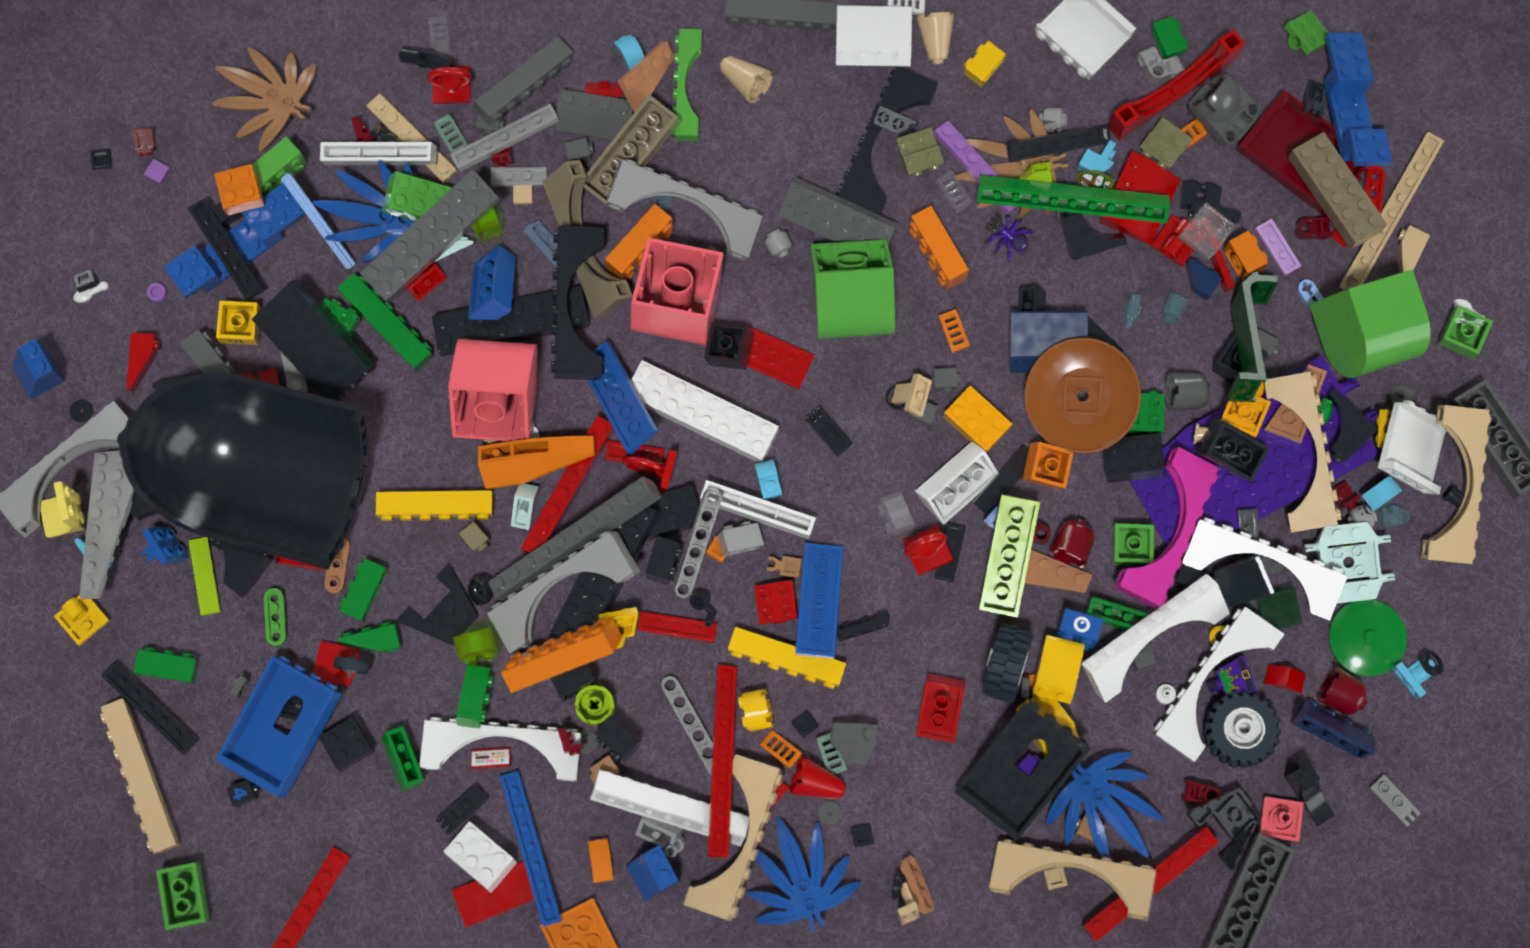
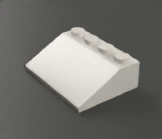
[836,5,912,66]

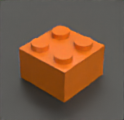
[214,164,264,216]
[1223,231,1268,283]
[1022,442,1073,490]

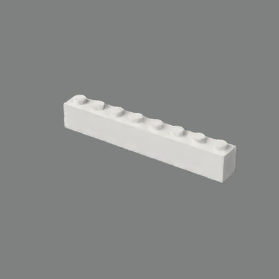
[590,770,749,846]

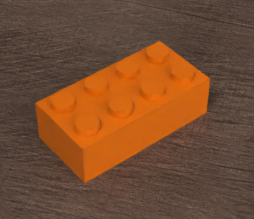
[605,204,673,281]
[908,206,969,290]

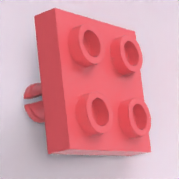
[1259,797,1304,842]

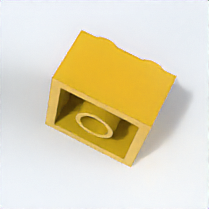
[216,301,262,345]

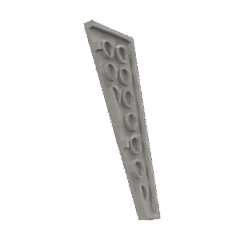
[79,450,135,600]

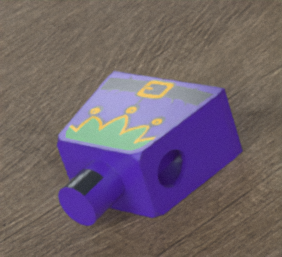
[1206,656,1257,697]

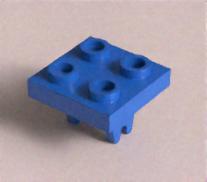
[142,526,188,565]

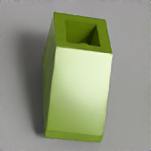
[1018,162,1053,183]

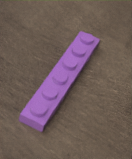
[934,121,1018,215]

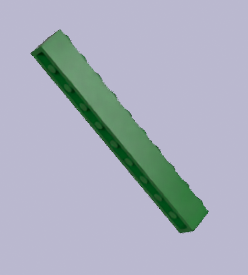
[977,175,1170,223]

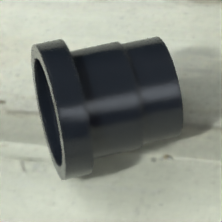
[1442,484,1464,508]

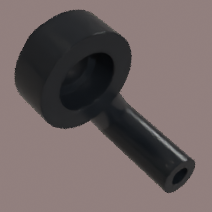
[370,124,400,142]
[689,590,717,627]

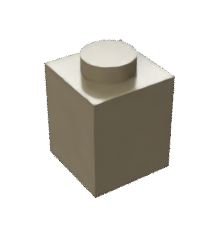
[459,521,490,554]

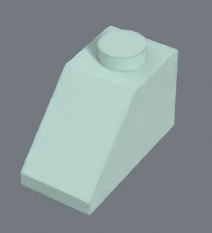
[511,484,539,530]

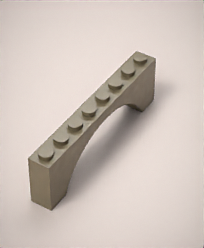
[542,160,633,318]

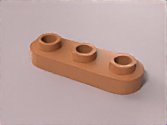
[324,538,350,594]
[900,856,934,914]

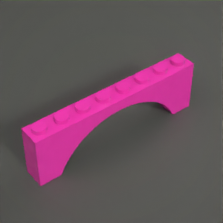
[1113,447,1219,608]

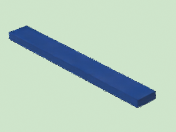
[499,770,562,927]

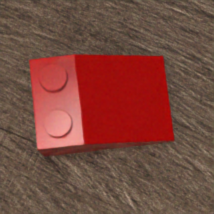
[916,674,966,743]

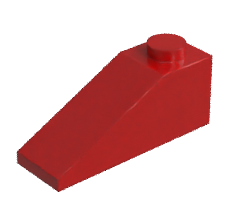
[126,333,160,393]

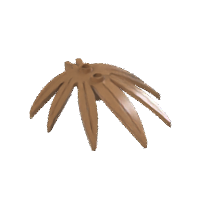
[212,47,317,153]
[954,109,1069,218]

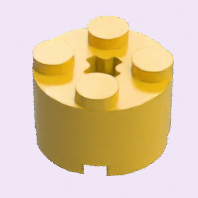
[738,689,774,732]

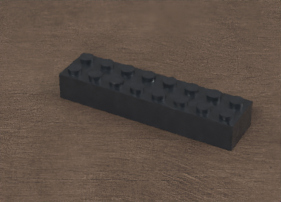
[431,286,589,357]
[550,506,660,637]

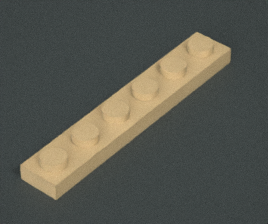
[366,93,457,184]

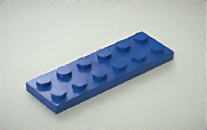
[587,341,658,454]
[795,543,843,659]

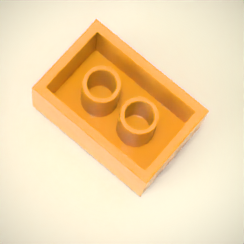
[943,386,1012,454]

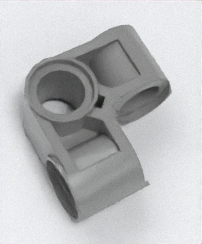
[1137,46,1185,84]

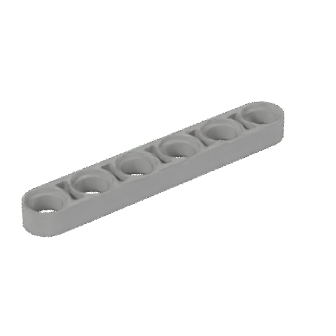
[673,488,722,598]
[661,676,713,776]

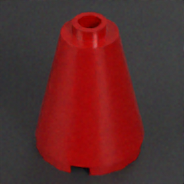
[789,757,846,799]

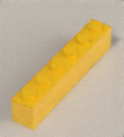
[376,491,494,521]
[728,627,846,689]

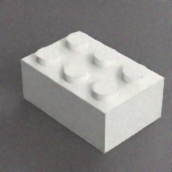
[443,821,517,893]

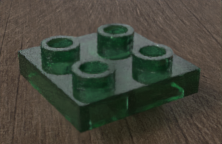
[1257,585,1302,630]

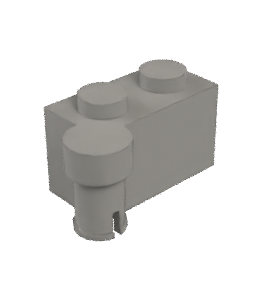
[635,816,686,857]

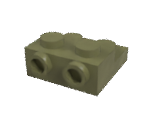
[1140,117,1193,170]
[895,127,944,177]

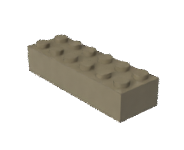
[583,95,682,210]
[1288,132,1387,250]

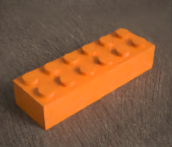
[501,618,623,693]

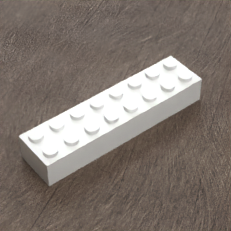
[631,360,779,463]

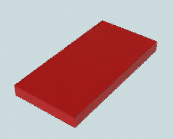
[745,325,815,390]
[451,861,535,928]

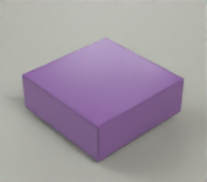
[144,159,171,185]

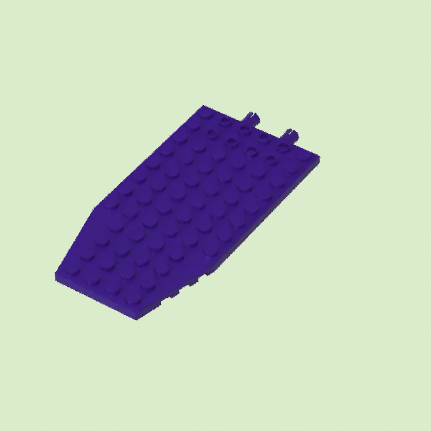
[1129,356,1380,547]

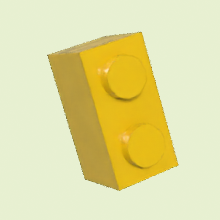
[964,41,1006,87]

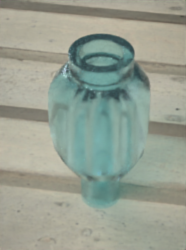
[1123,294,1144,329]

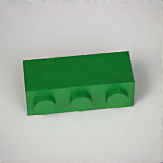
[339,558,388,623]
[1086,597,1148,631]
[133,647,199,684]
[456,665,494,729]
[381,726,424,793]

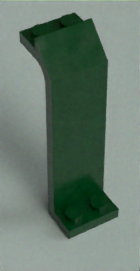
[1228,269,1278,403]

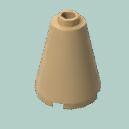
[917,12,954,64]
[720,56,772,103]

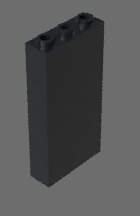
[251,279,374,401]

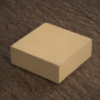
[513,185,533,205]
[1043,867,1068,890]

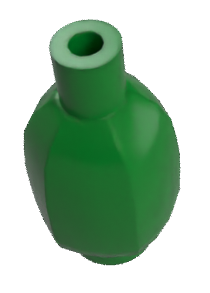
[1317,398,1333,426]

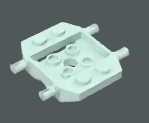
[1304,522,1395,603]

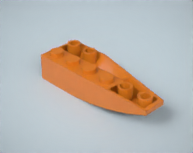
[478,436,595,490]

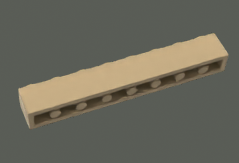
[100,698,180,854]

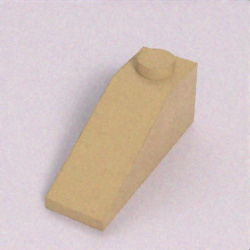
[1398,225,1430,274]

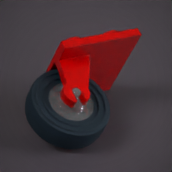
[313,641,369,687]

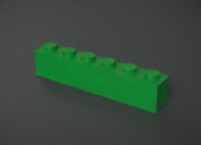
[337,273,433,372]

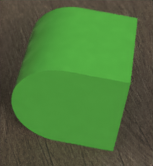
[811,239,895,339]
[1309,269,1430,378]

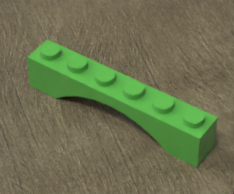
[672,29,702,142]

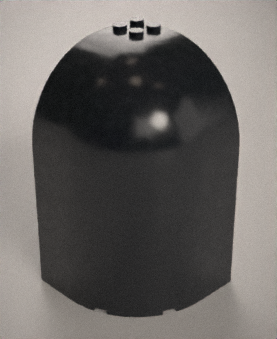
[117,373,369,570]

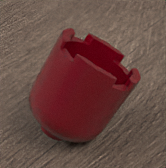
[1049,519,1095,569]
[1317,667,1368,715]

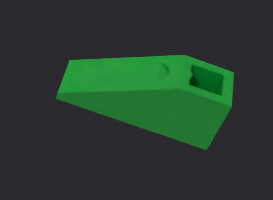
[337,622,402,654]

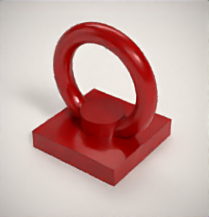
[426,66,472,104]
[622,450,677,494]
[903,525,954,576]

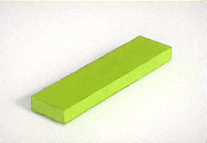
[188,537,221,616]

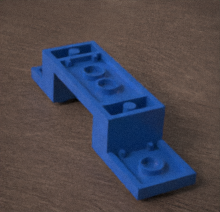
[1324,32,1392,166]
[163,183,306,298]

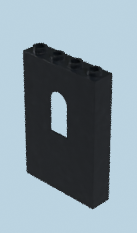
[955,699,1090,841]

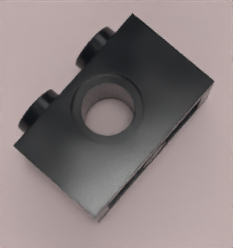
[1179,181,1222,210]

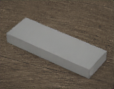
[490,167,547,187]

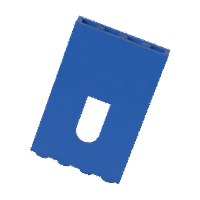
[215,655,342,799]

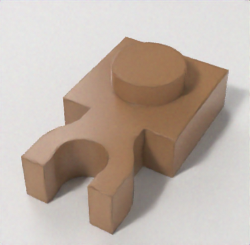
[767,556,801,579]

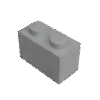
[717,521,764,557]

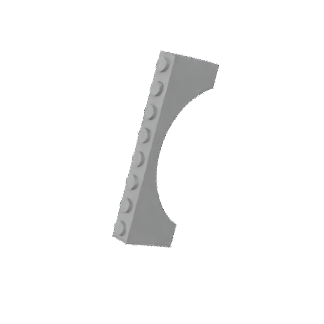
[604,160,763,261]
[0,401,129,538]
[487,530,640,653]

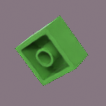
[1438,305,1493,360]
[1112,523,1154,567]

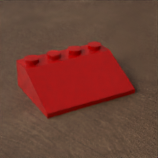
[1099,151,1181,246]

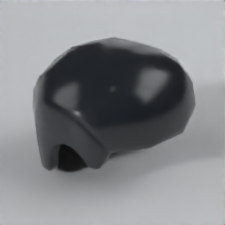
[468,576,494,606]

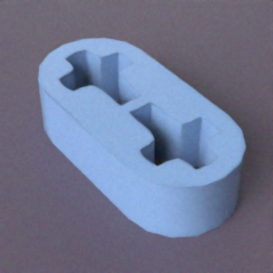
[1297,279,1324,312]

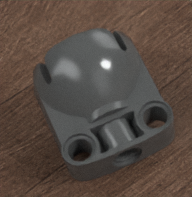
[1188,72,1261,146]

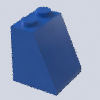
[13,339,64,400]
[627,845,680,902]

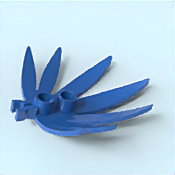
[313,160,415,263]
[1046,752,1163,859]
[747,817,861,931]

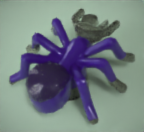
[984,214,1033,262]

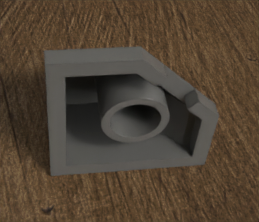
[830,723,877,766]

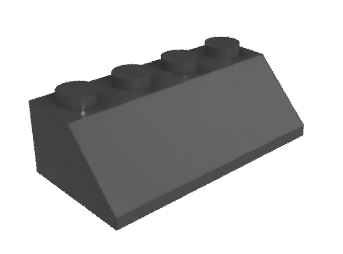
[555,89,634,141]

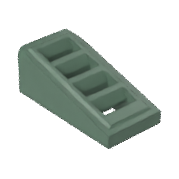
[434,114,468,154]
[816,733,847,775]

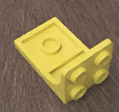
[40,481,85,538]

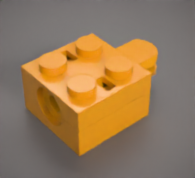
[1221,382,1271,439]

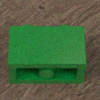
[1151,16,1188,60]

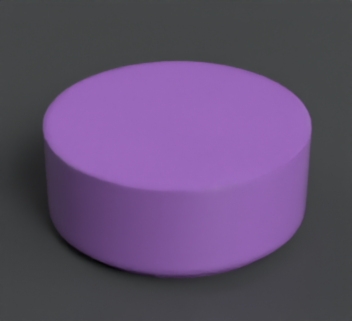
[147,283,167,303]

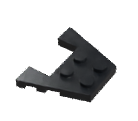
[397,565,478,645]
[1186,787,1262,870]

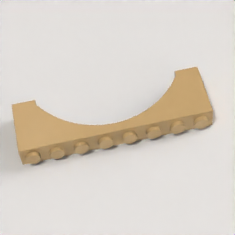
[1264,372,1341,533]
[1421,405,1491,564]
[683,754,784,921]
[989,840,1156,921]

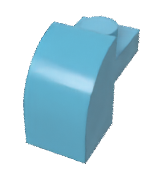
[614,34,645,71]
[1077,140,1116,174]
[754,459,782,500]
[1362,475,1402,511]

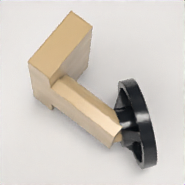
[886,374,932,417]
[892,872,920,925]

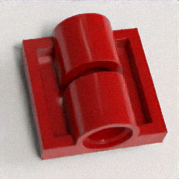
[1151,215,1204,267]
[754,580,798,625]

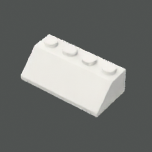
[915,442,998,525]

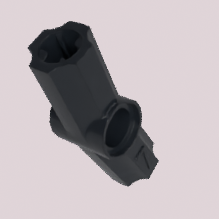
[399,45,455,76]

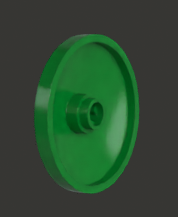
[1328,599,1407,677]

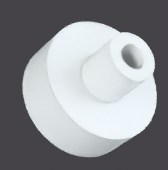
[1155,684,1176,705]

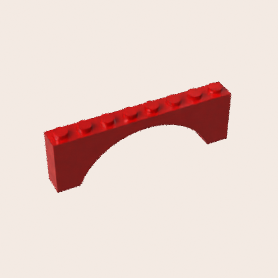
[1109,29,1245,141]

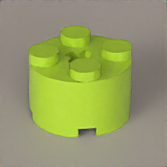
[575,685,615,727]

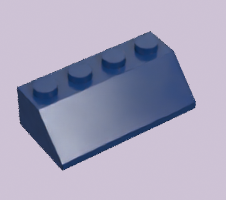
[468,245,516,320]

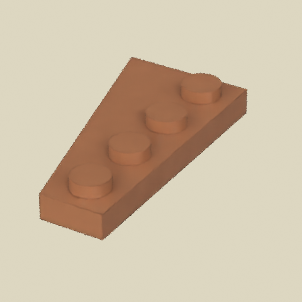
[617,41,675,113]
[1264,365,1327,444]
[1024,550,1092,594]

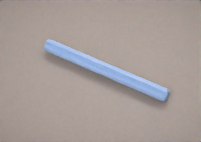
[281,173,355,269]

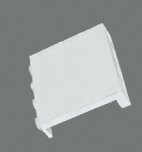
[1035,0,1136,80]
[1378,400,1447,495]

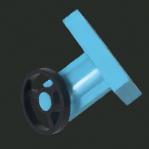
[1392,650,1444,699]

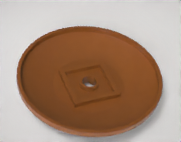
[1025,338,1141,453]

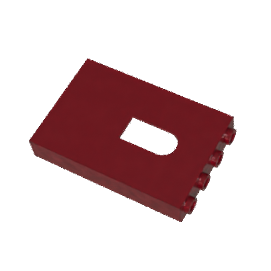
[1236,90,1372,217]

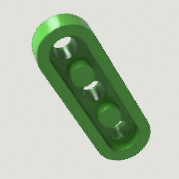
[264,588,287,647]

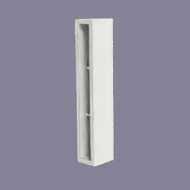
[320,142,437,165]
[700,480,816,540]

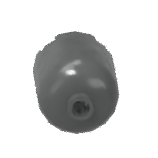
[1164,372,1212,411]

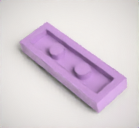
[1254,219,1301,277]

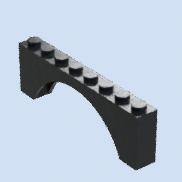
[836,66,938,215]
[551,226,604,381]
[129,491,272,598]

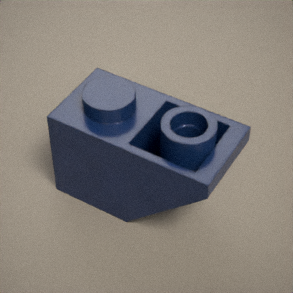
[1186,258,1222,301]

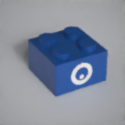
[1055,609,1104,652]

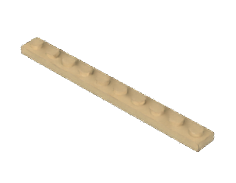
[1338,132,1444,291]

